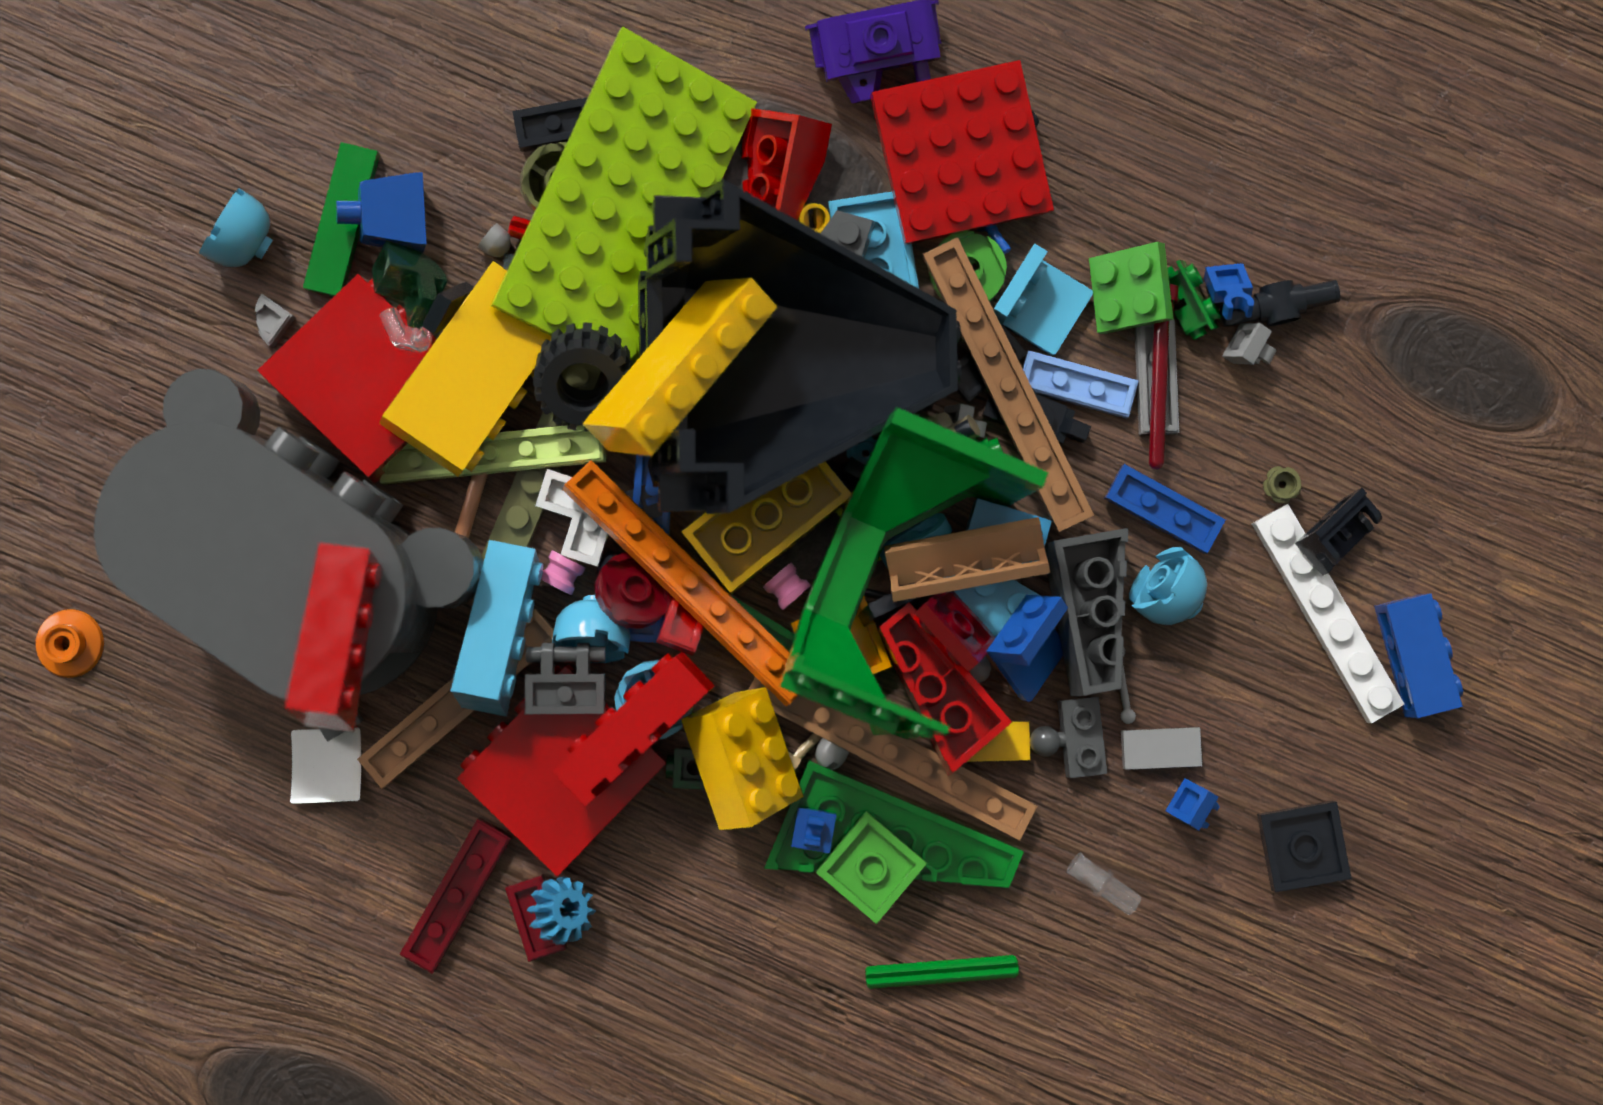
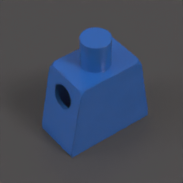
[336,172,427,253]

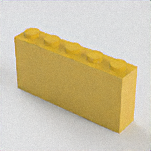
[379,261,552,477]
[583,278,777,456]

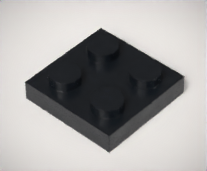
[1257,801,1352,892]

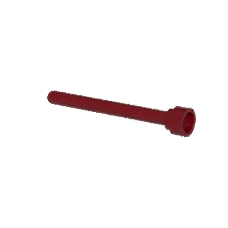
[1149,284,1179,470]

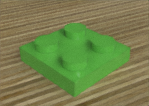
[1089,242,1173,334]
[816,811,927,924]

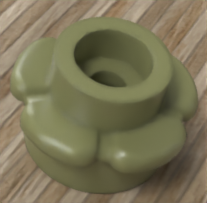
[1263,466,1301,504]

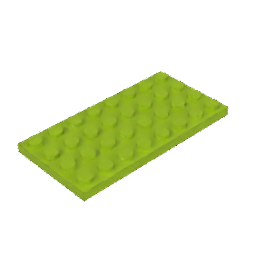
[491,26,757,365]

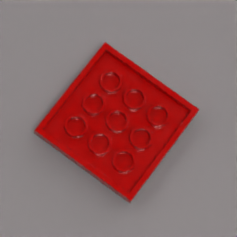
[870,60,1054,245]

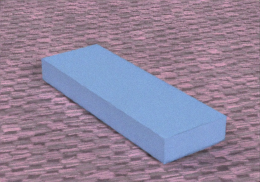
[1022,350,1138,419]

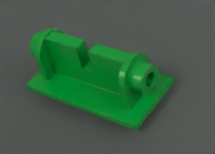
[1168,260,1221,340]

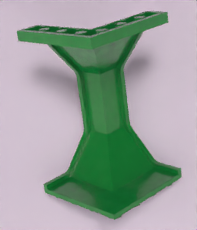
[780,407,1049,740]

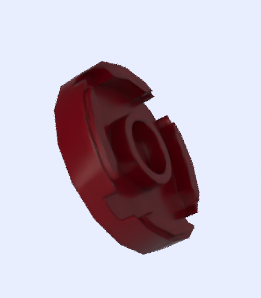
[595,552,672,629]

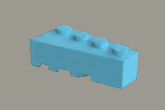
[451,540,543,717]

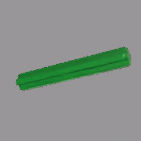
[865,955,1019,989]

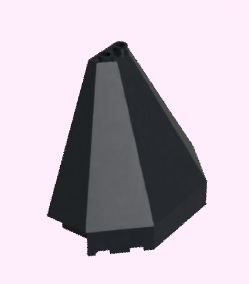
[638,179,962,514]

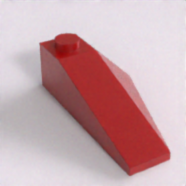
[742,108,832,220]

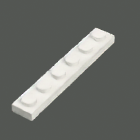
[1251,504,1405,723]

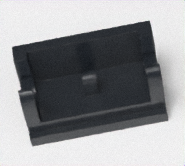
[1295,488,1382,576]

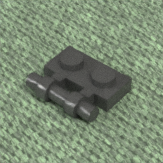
[525,643,606,714]

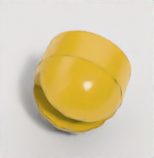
[798,203,830,233]

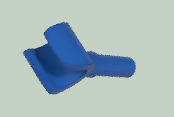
[976,225,1011,254]

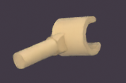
[788,733,822,771]

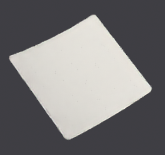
[290,728,361,804]

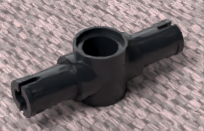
[1220,280,1341,327]

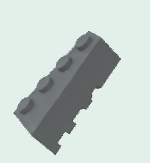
[1044,528,1129,696]

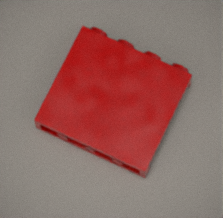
[257,274,437,484]
[456,665,667,877]

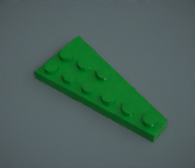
[764,760,1024,888]

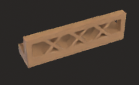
[884,517,1050,602]

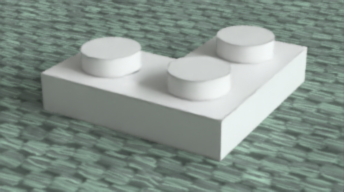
[535,469,609,566]

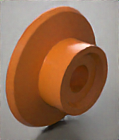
[35,609,104,678]

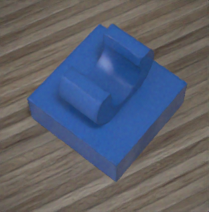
[1165,778,1220,831]
[791,806,837,853]

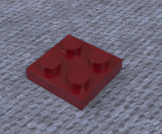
[915,591,996,672]

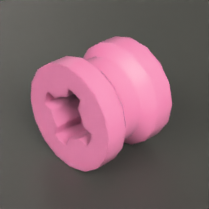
[541,550,586,595]
[763,563,811,610]

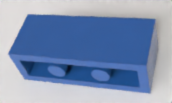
[1374,593,1463,718]

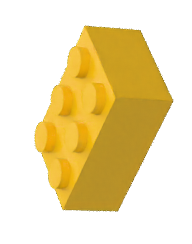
[681,687,803,830]

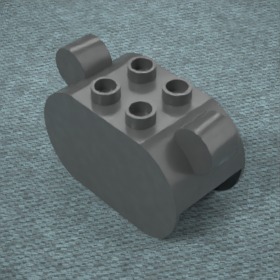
[94,369,484,699]

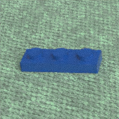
[1104,464,1226,554]

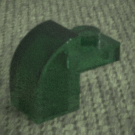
[372,240,448,330]

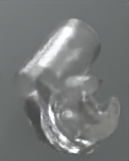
[379,307,432,353]

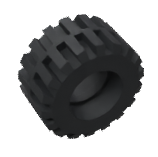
[533,322,633,431]

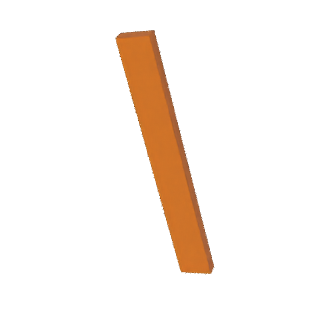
[562,460,798,707]

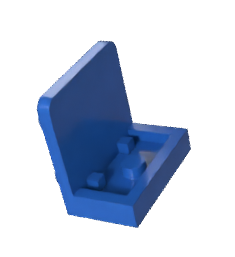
[986,595,1068,702]

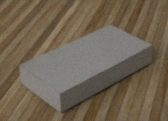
[1121,727,1202,770]

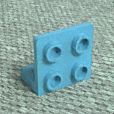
[993,243,1093,356]

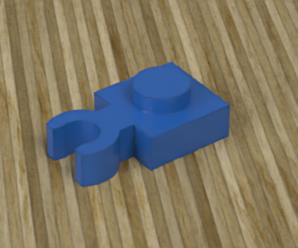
[1204,263,1254,320]

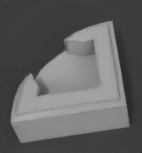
[255,294,296,348]

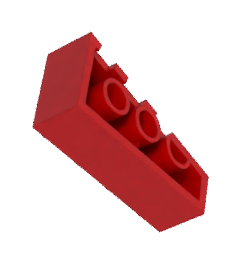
[285,543,382,732]
[878,602,1012,776]
[552,652,715,807]

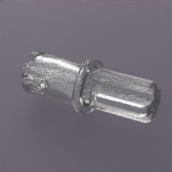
[1066,852,1141,915]

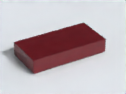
[505,874,567,962]

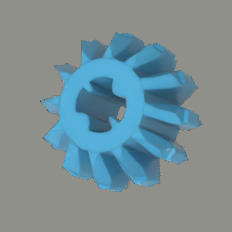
[527,876,596,945]

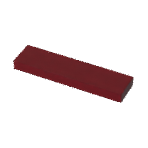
[399,818,512,974]

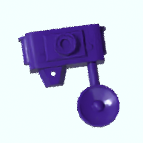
[805,0,942,104]

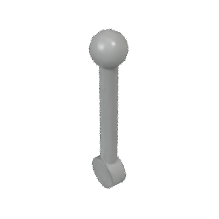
[1120,647,1136,724]

